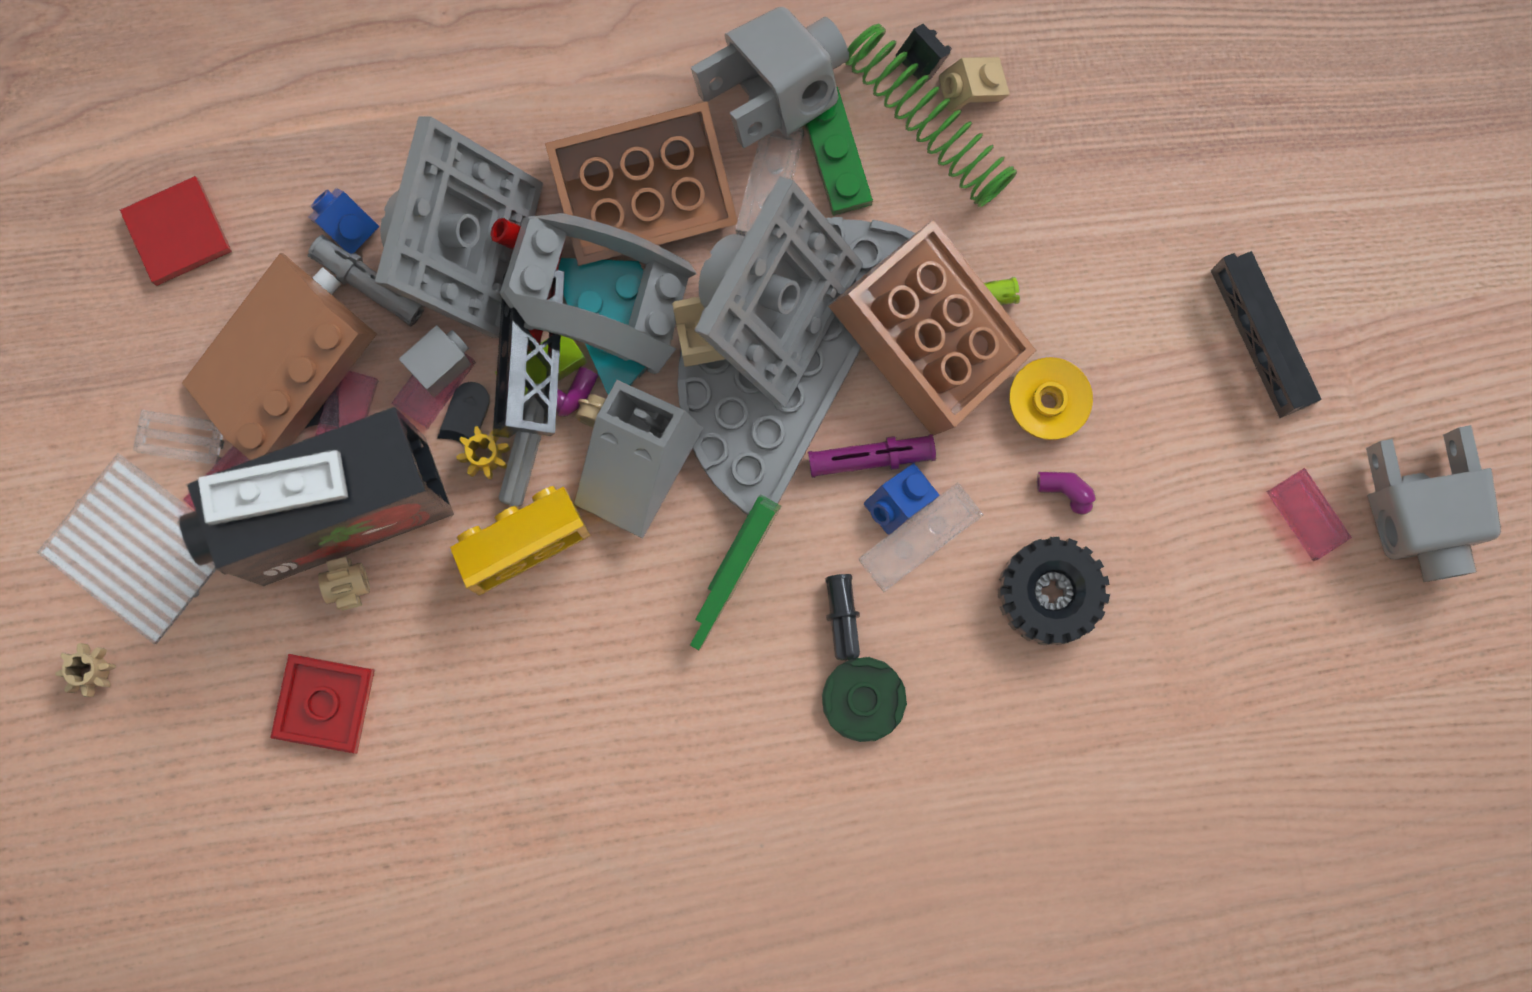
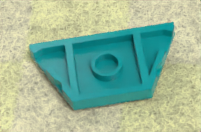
[558,258,673,395]

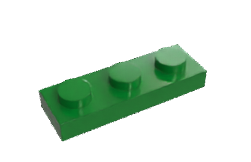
[805,87,873,216]

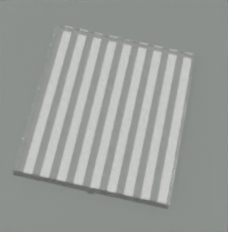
[36,453,216,645]

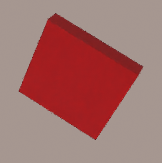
[120,176,232,286]
[270,654,375,754]

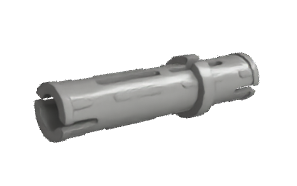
[308,235,425,327]

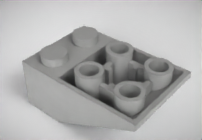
[574,380,703,539]

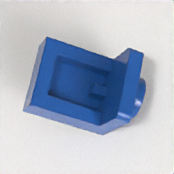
[308,188,380,254]
[864,463,940,535]

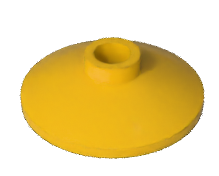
[1009,357,1093,440]

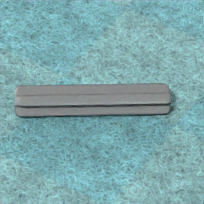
[499,384,546,507]

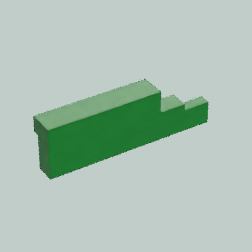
[690,494,782,651]

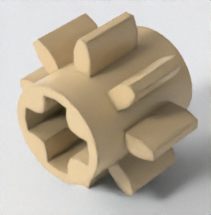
[318,556,370,611]
[55,643,116,697]

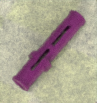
[808,434,936,478]

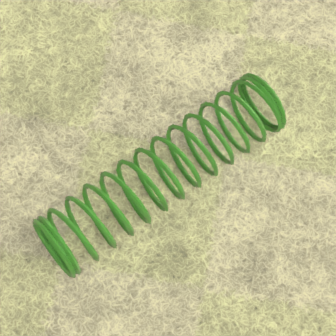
[845,24,1017,207]

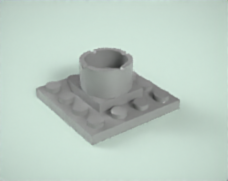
[374,116,543,338]
[695,176,863,407]

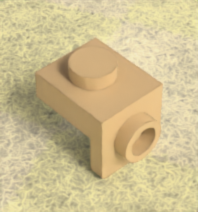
[939,57,1010,112]
[672,297,725,367]

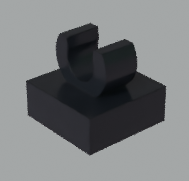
[895,23,952,81]

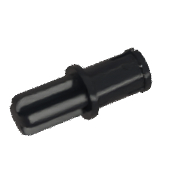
[825,574,860,660]

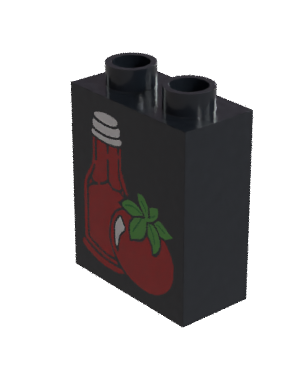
[179,407,454,586]

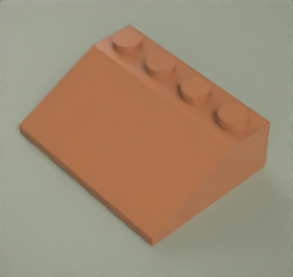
[545,101,738,266]
[828,220,1037,436]
[182,253,377,460]

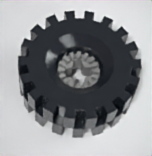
[998,537,1110,646]

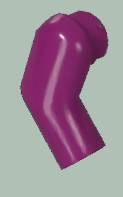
[556,366,599,417]
[1037,472,1096,515]

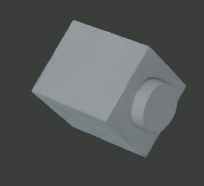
[399,325,471,397]

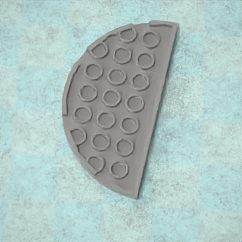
[677,217,916,516]

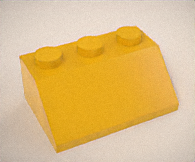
[450,486,591,596]

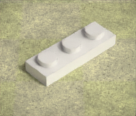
[198,450,348,525]

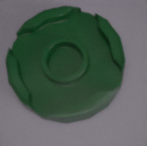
[822,657,907,742]

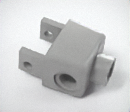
[691,7,849,148]
[1366,425,1501,582]

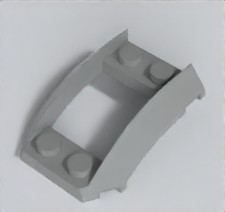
[500,213,697,374]

